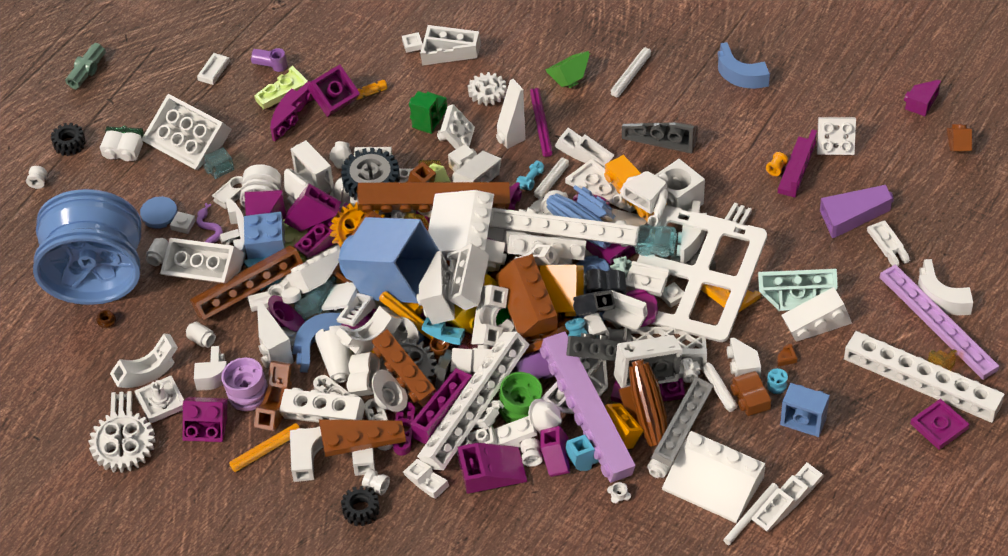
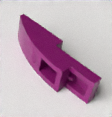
[270,81,314,142]
[294,202,350,258]

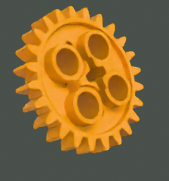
[330,202,385,248]

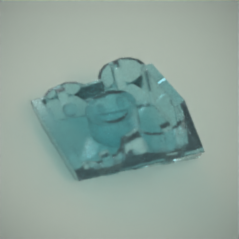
[294,276,336,321]

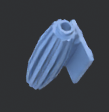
[546,185,616,248]

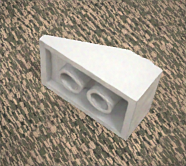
[417,251,455,325]
[257,300,294,368]

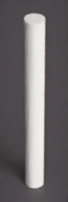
[723,483,778,545]

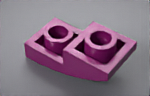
[659,378,686,401]

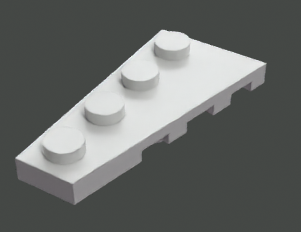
[565,159,635,212]

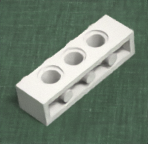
[279,388,366,423]

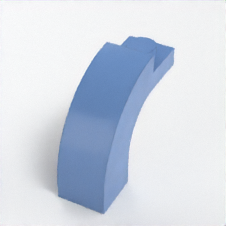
[718,42,770,89]
[292,313,341,373]

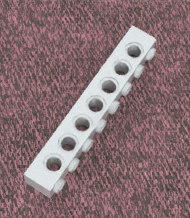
[844,331,1005,423]
[417,332,530,470]

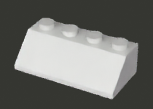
[160,238,245,284]

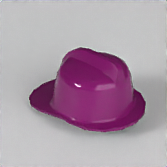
[267,295,305,332]

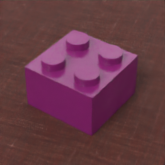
[308,64,360,117]

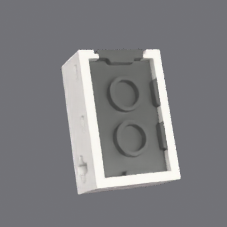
[614,335,682,388]

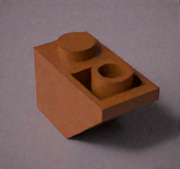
[947,124,972,151]

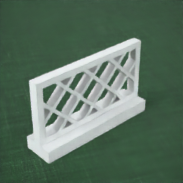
[627,327,707,369]

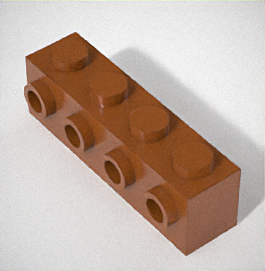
[372,329,437,407]

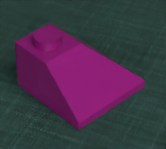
[245,190,287,220]

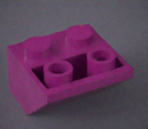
[183,397,228,442]

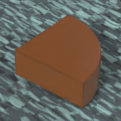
[777,343,798,367]

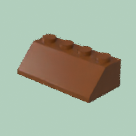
[495,254,557,338]

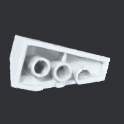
[496,79,526,149]

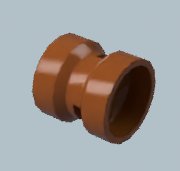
[430,338,450,363]

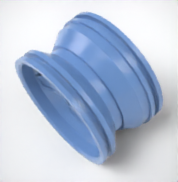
[33,189,141,305]

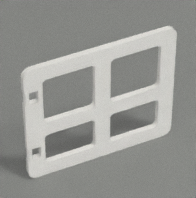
[626,205,767,342]

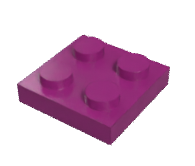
[910,398,970,450]

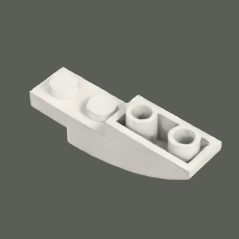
[677,201,707,264]
[456,416,537,456]

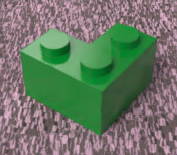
[409,91,447,134]

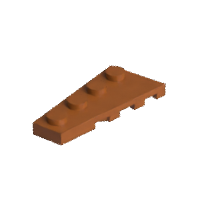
[319,419,406,457]

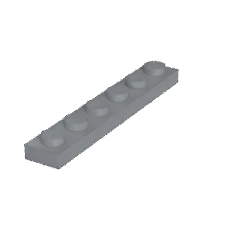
[652,377,714,467]

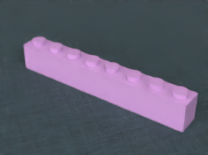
[540,331,636,483]

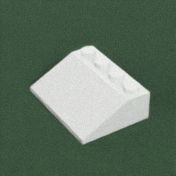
[142,94,232,170]
[428,190,494,261]
[662,431,765,523]

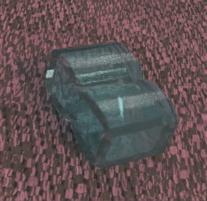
[634,225,677,257]

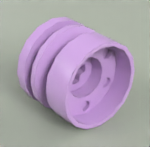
[221,357,268,411]

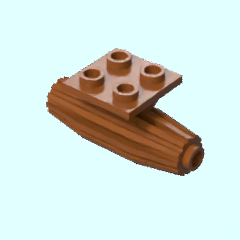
[618,359,667,446]

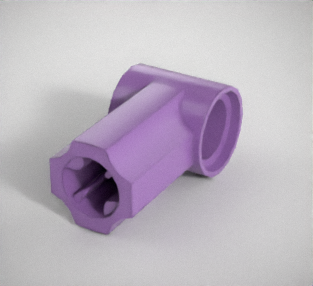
[251,48,288,72]

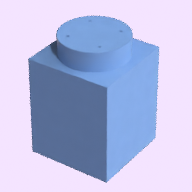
[338,217,439,303]

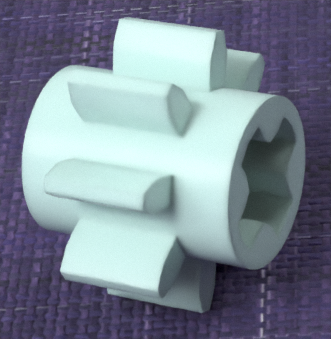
[610,256,632,279]

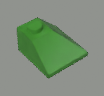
[545,51,590,88]

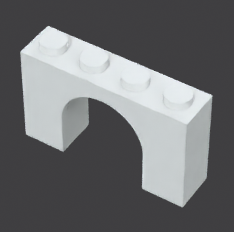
[503,229,586,260]
[290,426,375,482]

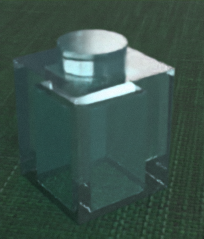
[204,147,234,179]

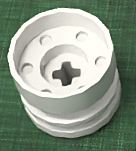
[240,165,282,208]

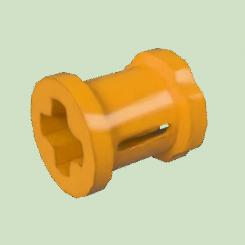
[766,152,788,176]

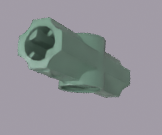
[65,43,106,89]

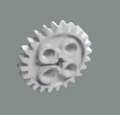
[89,410,156,473]

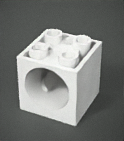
[655,159,705,219]

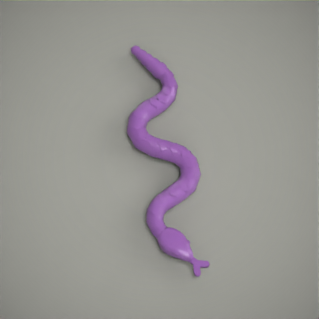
[196,203,223,243]

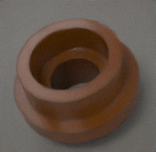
[96,310,116,328]

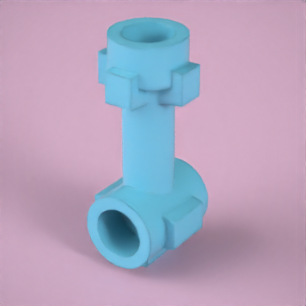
[516,161,544,190]

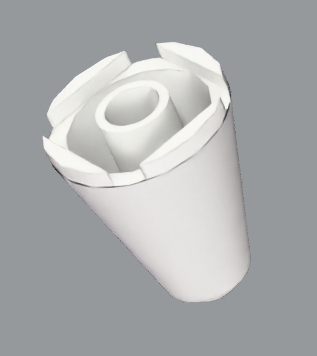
[315,325,353,383]

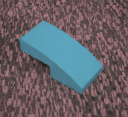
[422,318,465,345]

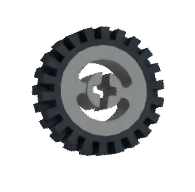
[341,148,400,200]

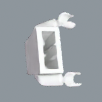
[612,171,669,229]

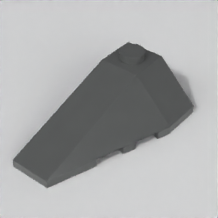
[622,122,698,154]

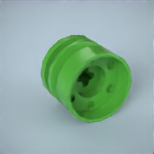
[499,372,542,423]

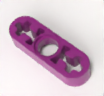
[393,402,416,456]

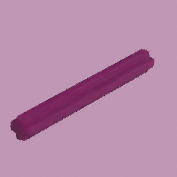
[530,88,552,157]

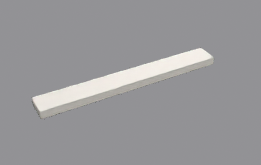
[489,208,640,246]

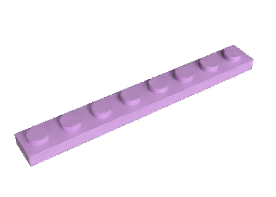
[880,264,999,380]

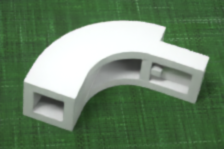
[918,259,973,315]
[336,306,403,354]
[110,334,178,388]

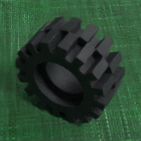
[51,123,86,156]
[341,486,380,526]

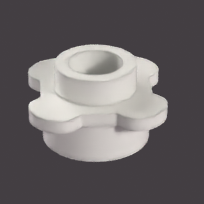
[607,482,631,504]

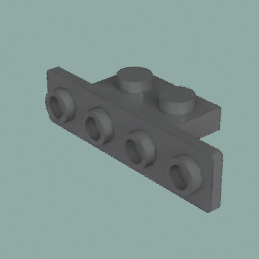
[566,333,624,361]

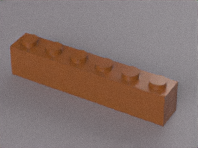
[190,245,303,320]

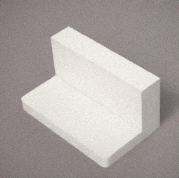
[603,290,648,331]

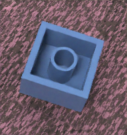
[244,212,285,259]
[780,383,830,437]

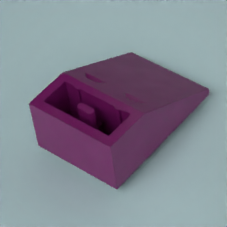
[457,443,527,494]

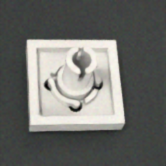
[437,104,475,149]
[817,117,856,155]
[135,376,184,423]

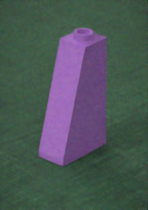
[820,185,894,238]

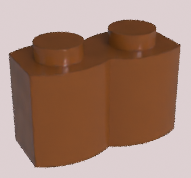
[730,371,771,416]

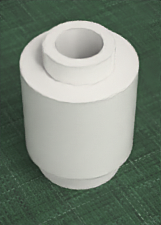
[146,238,169,266]
[186,321,216,348]
[647,458,675,478]

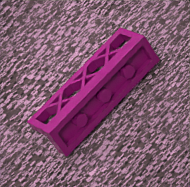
[777,129,817,197]

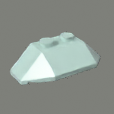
[758,269,838,311]

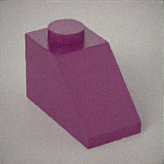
[904,80,941,116]

